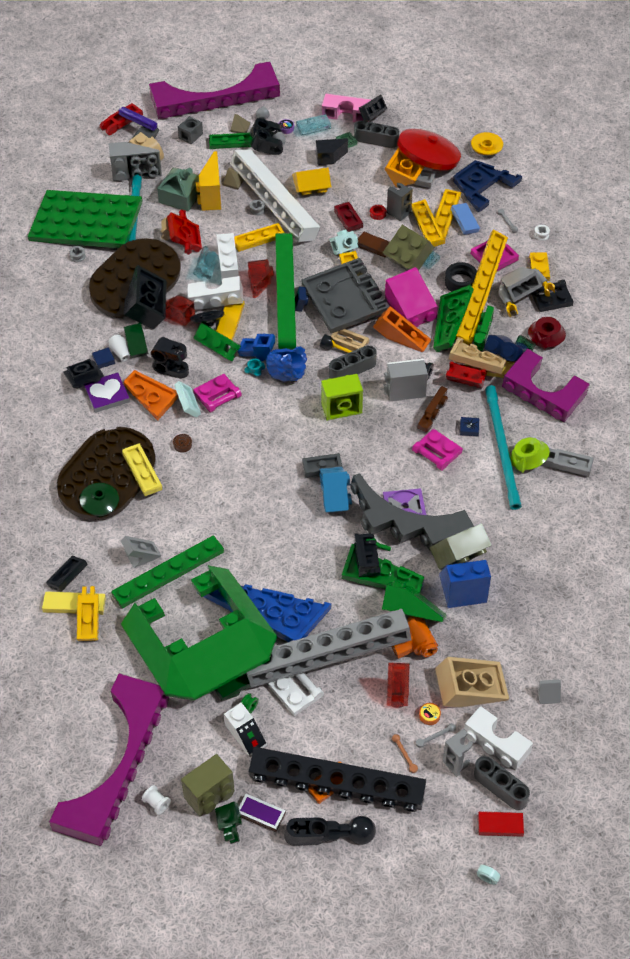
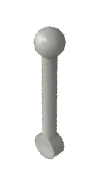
[498,209,518,233]
[416,723,456,748]

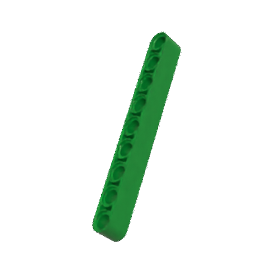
[275,233,296,350]

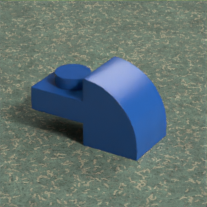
[238,334,276,361]

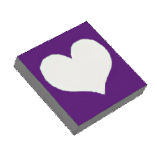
[84,372,130,413]

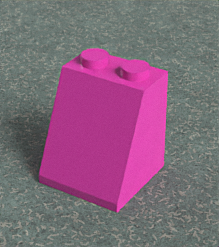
[385,267,438,327]

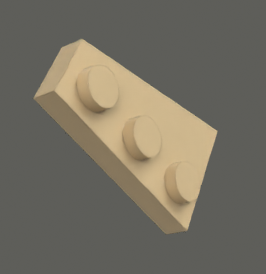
[449,337,506,374]

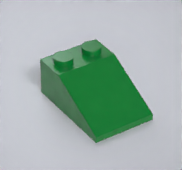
[382,579,446,622]

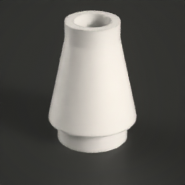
[108,335,131,362]

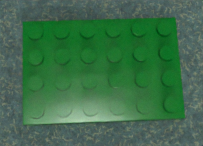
[27,190,143,248]

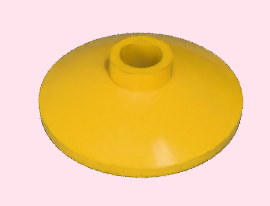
[471,132,503,155]

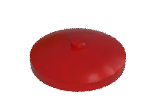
[397,129,461,170]

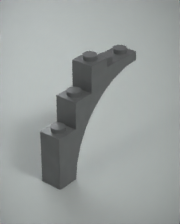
[350,473,474,551]

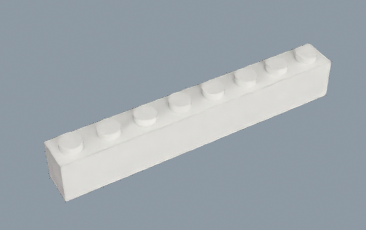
[230,149,320,242]

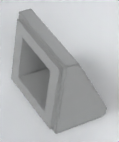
[537,679,561,704]

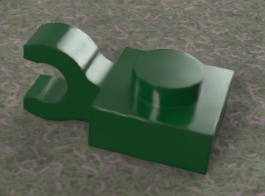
[215,802,242,844]

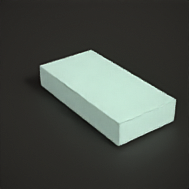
[174,381,201,417]

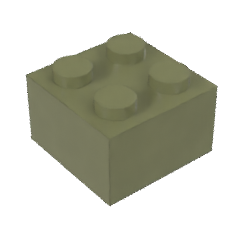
[383,224,435,271]
[181,753,235,817]

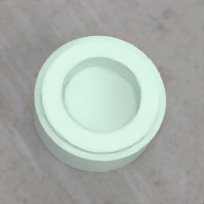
[477,865,501,885]

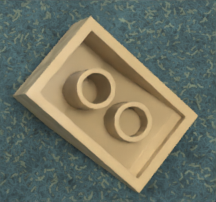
[435,657,509,707]

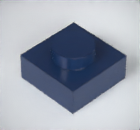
[295,286,309,312]

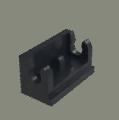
[354,533,381,578]

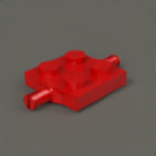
[167,210,202,255]

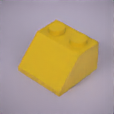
[292,167,331,195]

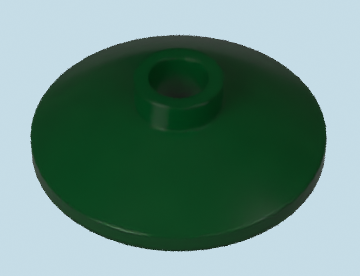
[80,483,119,516]

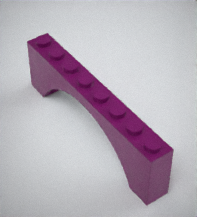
[149,61,280,119]
[49,673,169,846]

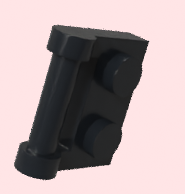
[531,279,574,312]

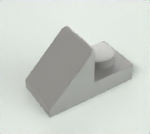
[121,536,161,568]

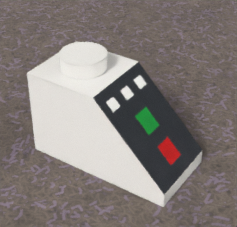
[224,703,267,756]

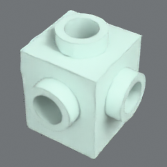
[329,229,358,255]

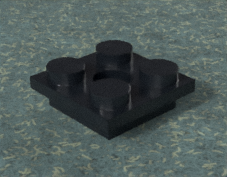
[63,359,104,389]

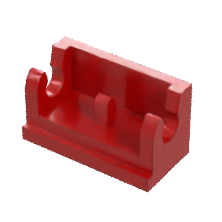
[446,361,487,389]

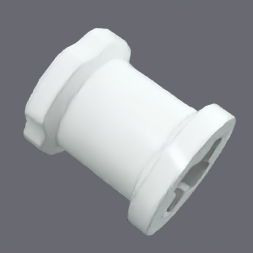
[142,785,171,815]

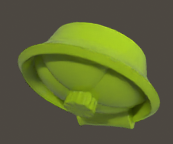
[510,437,550,473]

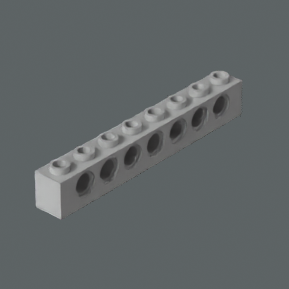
[247,609,411,688]

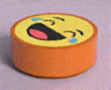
[419,703,441,725]

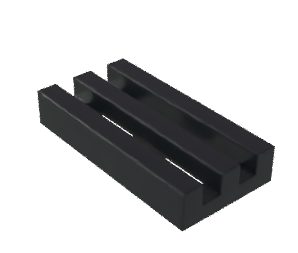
[46,556,88,592]

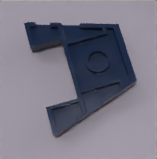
[453,160,522,212]

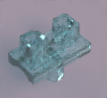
[193,246,219,280]

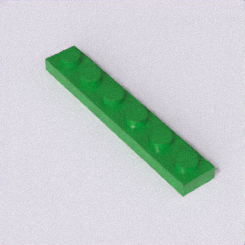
[111,535,224,609]

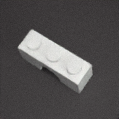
[217,233,239,281]
[188,276,243,311]
[464,706,533,770]

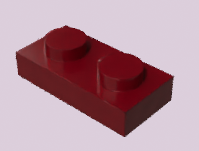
[334,202,363,232]

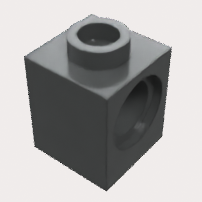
[178,116,203,144]

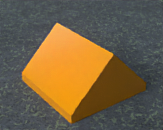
[385,147,425,187]

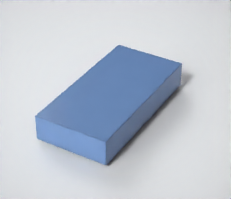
[451,203,480,234]

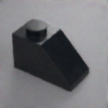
[316,138,348,165]

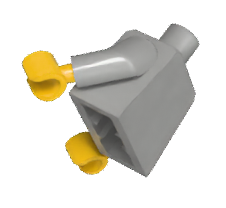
[499,267,555,317]

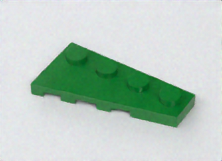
[433,285,474,352]
[341,543,424,593]

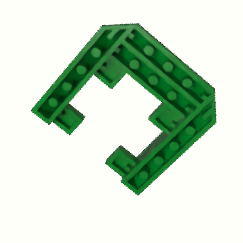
[121,565,277,700]

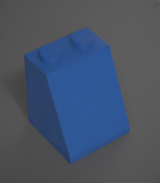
[439,560,491,608]

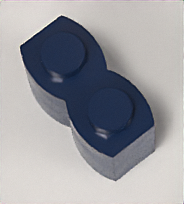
[484,335,528,361]

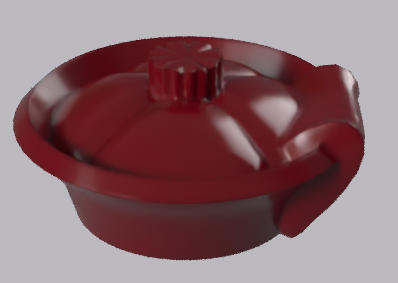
[528,317,566,350]

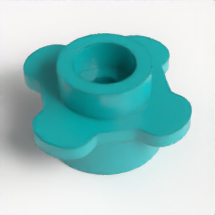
[244,359,265,377]

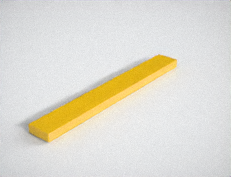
[455,229,508,346]

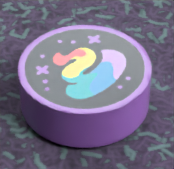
[278,119,294,134]

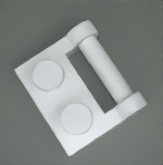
[268,673,324,716]

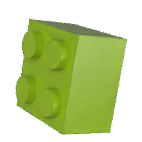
[321,374,363,420]

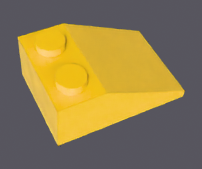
[196,151,221,211]

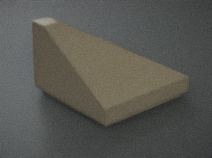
[231,114,250,133]
[223,167,244,190]

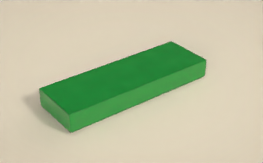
[209,133,252,149]

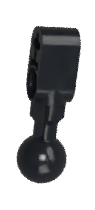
[284,816,376,846]

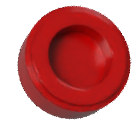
[370,205,387,220]

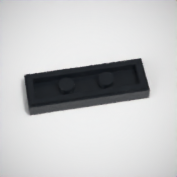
[359,95,387,123]

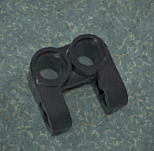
[250,118,283,155]
[150,337,189,379]

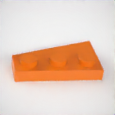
[124,370,179,420]

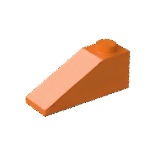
[373,306,431,352]

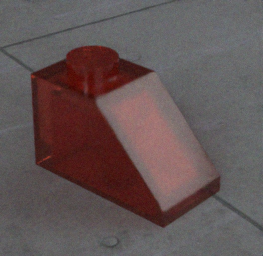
[247,259,274,298]
[166,295,195,327]
[387,663,410,708]

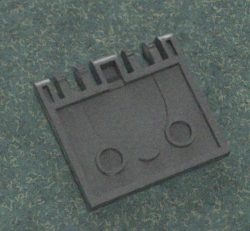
[301,258,390,334]

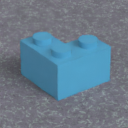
[319,467,352,512]

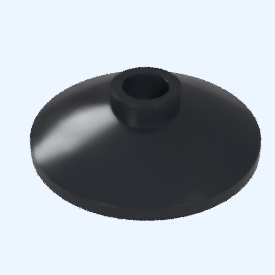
[190,310,225,326]

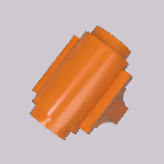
[391,616,438,659]

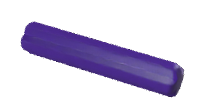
[118,107,158,131]

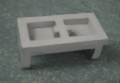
[443,729,473,777]

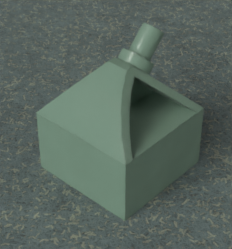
[157,167,200,212]

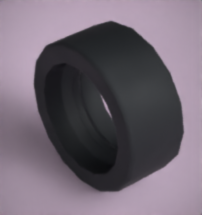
[445,262,477,292]

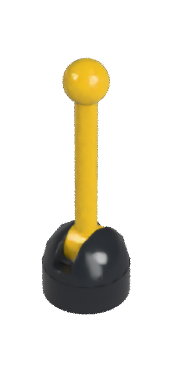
[320,334,352,353]

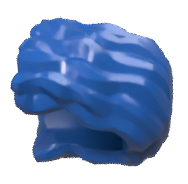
[266,346,307,382]

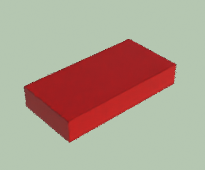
[478,811,524,837]

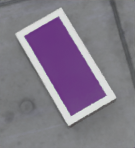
[239,794,286,832]

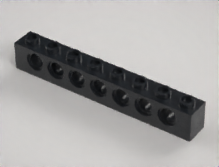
[248,747,426,812]

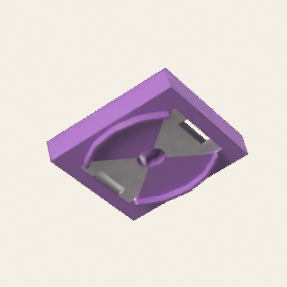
[383,488,426,515]

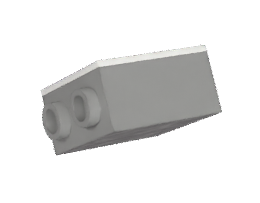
[384,359,428,401]

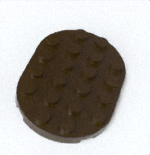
[89,238,181,319]
[57,427,156,520]

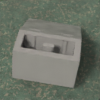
[108,142,162,181]

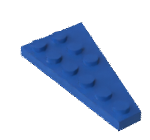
[197,584,332,642]

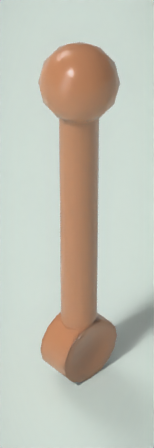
[392,734,418,773]

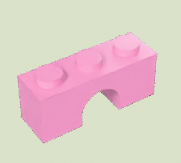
[322,94,370,122]

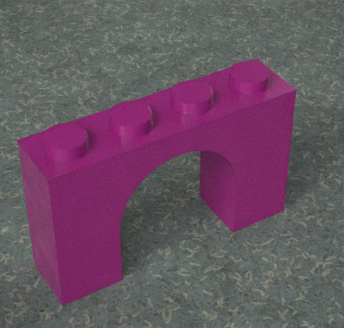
[502,349,590,422]

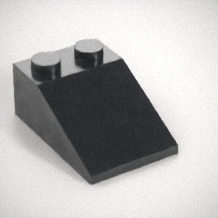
[124,265,167,330]

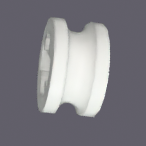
[534,225,550,241]

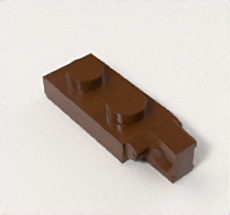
[417,386,448,433]

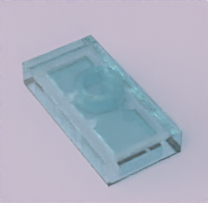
[296,114,331,136]

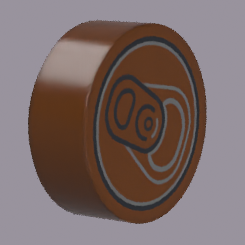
[173,434,192,453]

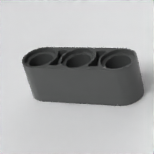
[354,121,399,148]
[329,345,377,379]
[474,756,530,810]

